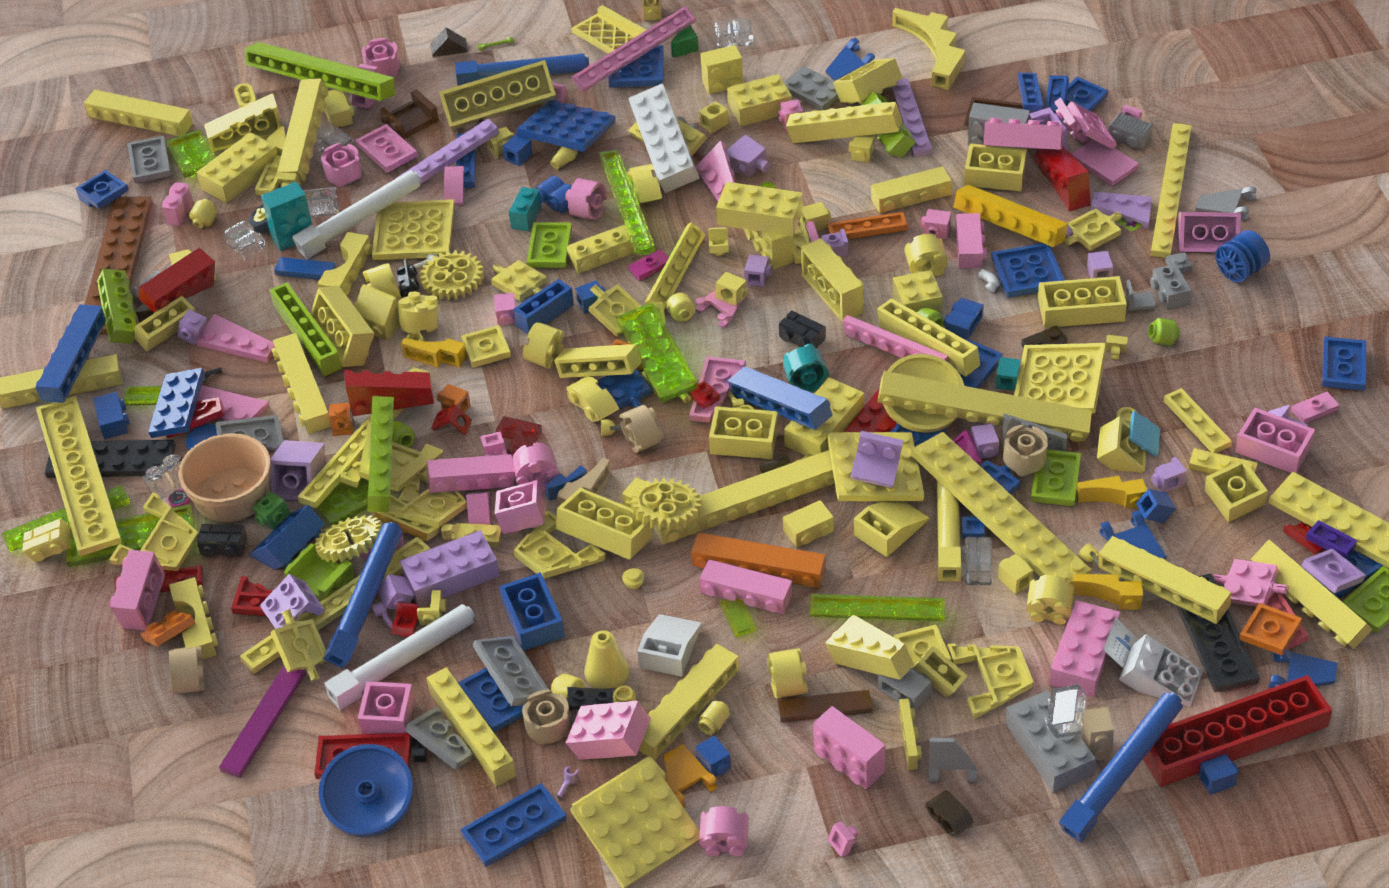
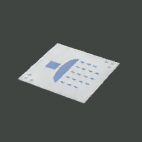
[1103,618,1139,668]

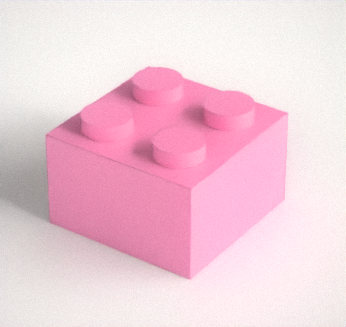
[495,480,545,535]
[358,682,415,734]

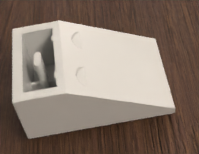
[637,614,702,677]
[1119,634,1203,707]

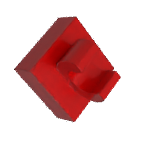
[691,381,720,409]

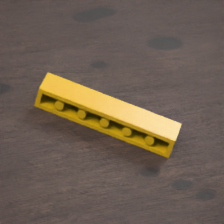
[953,185,1069,247]

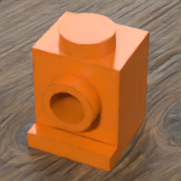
[437,384,471,419]
[329,403,354,436]

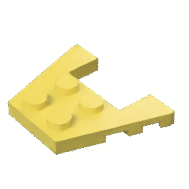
[359,421,443,492]
[340,442,421,504]
[384,469,467,528]
[109,492,199,571]
[514,510,606,579]
[947,643,1034,719]

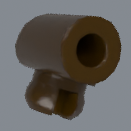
[759,454,790,474]

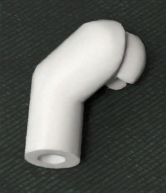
[978,269,1000,292]

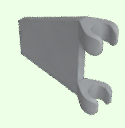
[1195,186,1256,221]
[929,738,977,782]

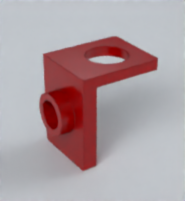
[431,405,472,435]

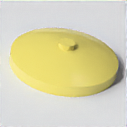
[884,354,964,433]

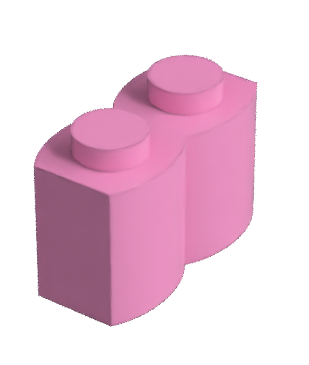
[162,182,194,226]

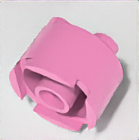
[362,38,400,77]
[321,143,362,187]
[565,178,607,220]
[513,443,559,493]
[699,806,749,857]

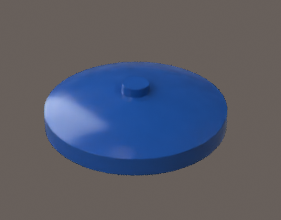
[319,744,414,837]

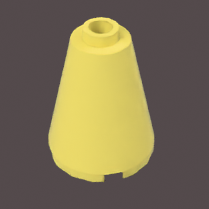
[584,631,629,689]

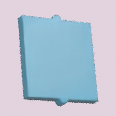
[1129,411,1160,457]

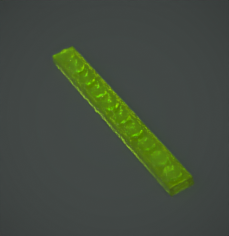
[600,150,655,255]

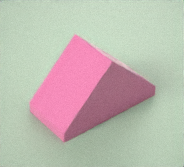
[466,491,491,525]

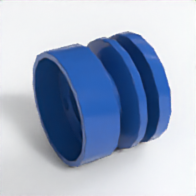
[1215,230,1270,283]

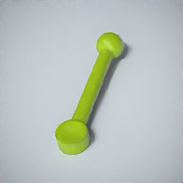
[477,37,514,50]

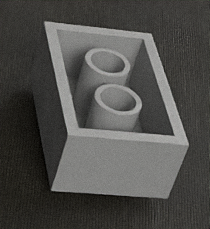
[968,103,1030,149]

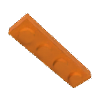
[827,212,908,239]

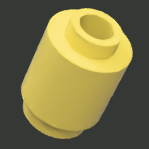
[698,701,730,736]

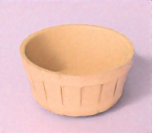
[178,433,271,523]

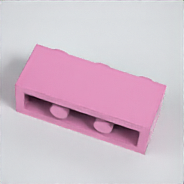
[956,213,987,268]

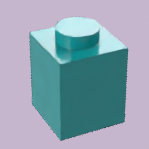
[996,357,1021,391]

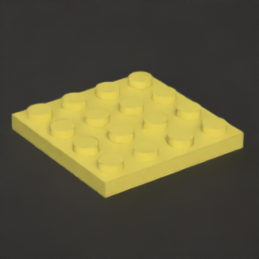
[372,199,455,260]
[1014,343,1107,413]
[827,432,924,501]
[570,759,700,888]

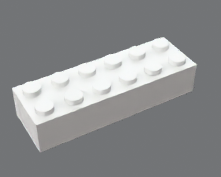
[628,83,700,193]

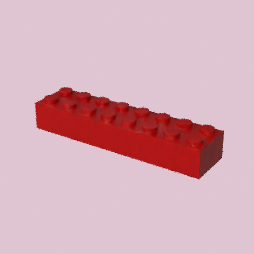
[1143,675,1332,787]

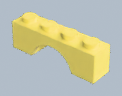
[317,232,372,295]
[169,577,219,660]

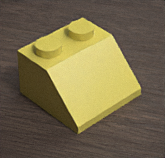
[355,284,401,340]
[1097,417,1147,473]

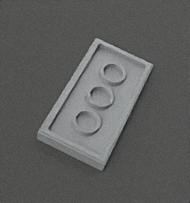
[473,636,549,707]

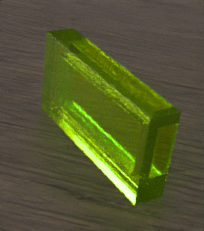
[123,386,162,406]
[719,598,756,638]

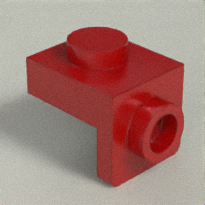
[391,602,419,637]

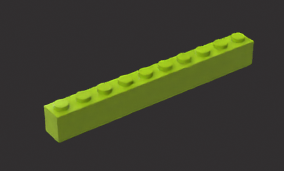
[244,42,395,101]

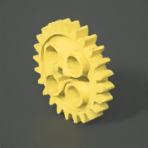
[420,250,484,301]
[631,477,701,531]
[314,515,382,563]

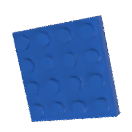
[517,100,616,152]

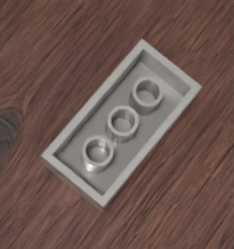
[1005,691,1096,793]

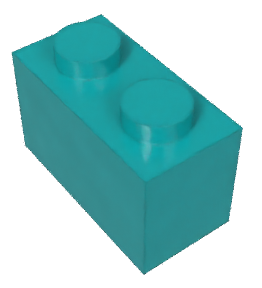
[508,187,542,232]

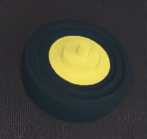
[248,205,269,233]

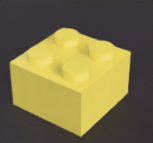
[701,45,743,95]
[893,270,943,314]
[1205,459,1268,523]

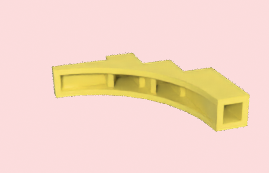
[892,8,965,90]

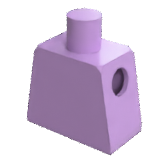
[726,135,770,177]

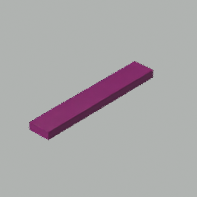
[219,665,306,778]

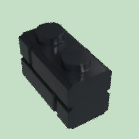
[779,310,826,348]
[197,524,247,557]

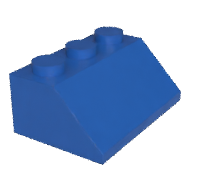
[249,505,325,570]

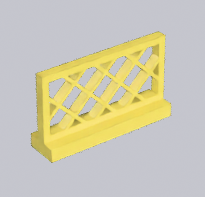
[571,5,646,54]

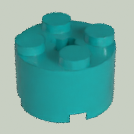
[783,344,829,392]

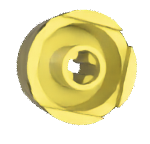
[904,234,948,277]
[363,263,401,301]
[398,291,439,334]
[523,323,564,369]
[1027,575,1075,625]
[768,648,808,698]

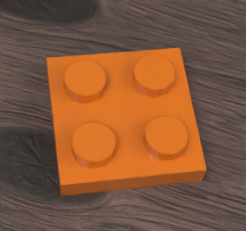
[1240,603,1302,656]
[141,610,196,647]

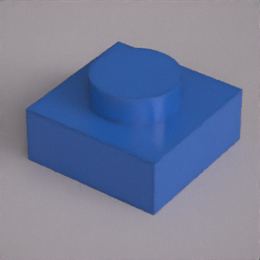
[962,517,985,539]

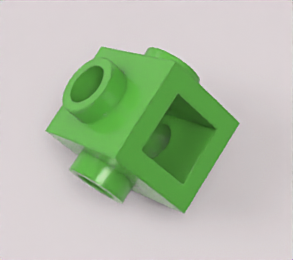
[252,491,291,530]

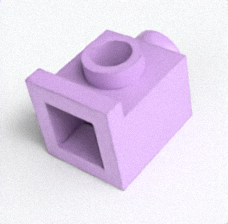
[821,229,848,257]
[1151,457,1187,492]

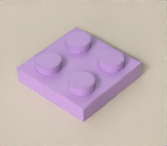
[1301,549,1366,594]

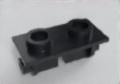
[397,259,420,298]
[566,687,614,710]

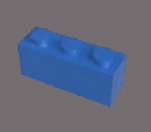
[514,279,574,334]

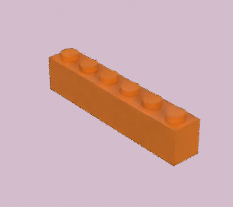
[691,532,826,588]

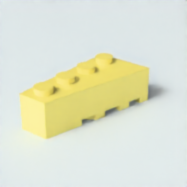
[204,93,282,152]
[825,615,914,680]

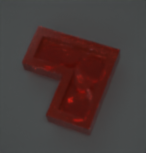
[495,416,542,456]

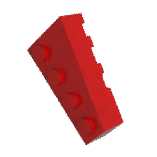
[1034,146,1090,211]
[139,247,215,313]
[344,370,434,417]

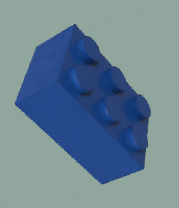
[499,573,565,651]

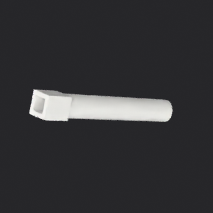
[292,170,421,259]
[324,604,475,710]

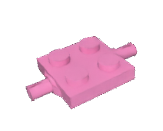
[1213,559,1288,607]

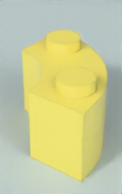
[626,164,662,204]
[566,376,619,422]

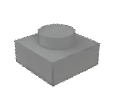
[1165,252,1192,273]

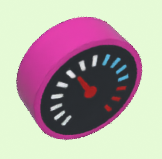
[168,489,190,510]

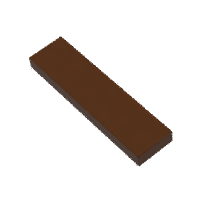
[778,690,872,723]

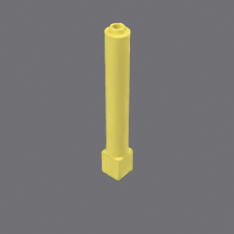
[937,480,961,581]

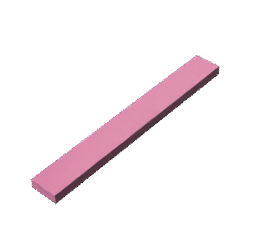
[572,6,696,93]

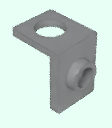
[1125,280,1156,311]

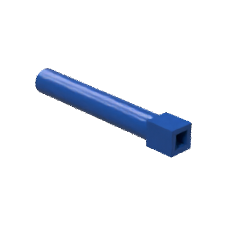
[455,53,590,86]
[323,522,403,669]
[1059,692,1183,843]

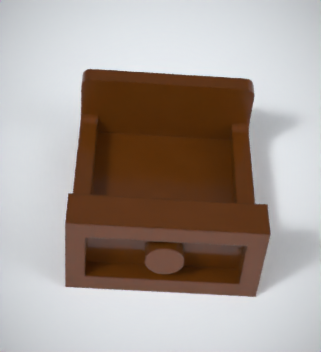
[380,89,439,139]

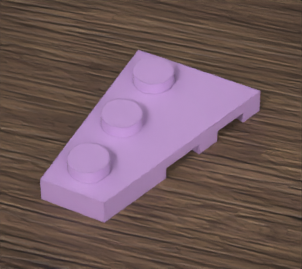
[1091,192,1152,229]

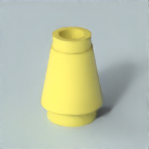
[550,146,578,170]

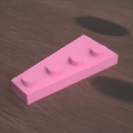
[689,356,746,423]
[198,385,270,422]

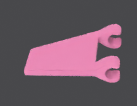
[695,291,742,328]

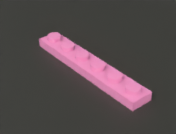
[843,315,949,363]

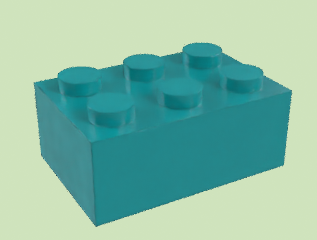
[261,182,313,251]

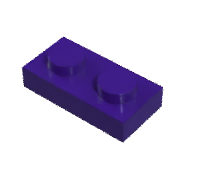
[1306,520,1358,559]

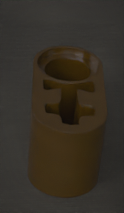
[925,790,973,837]

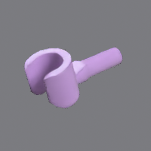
[372,602,392,629]
[557,766,578,799]

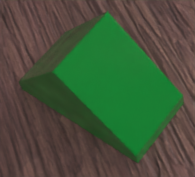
[671,25,699,57]

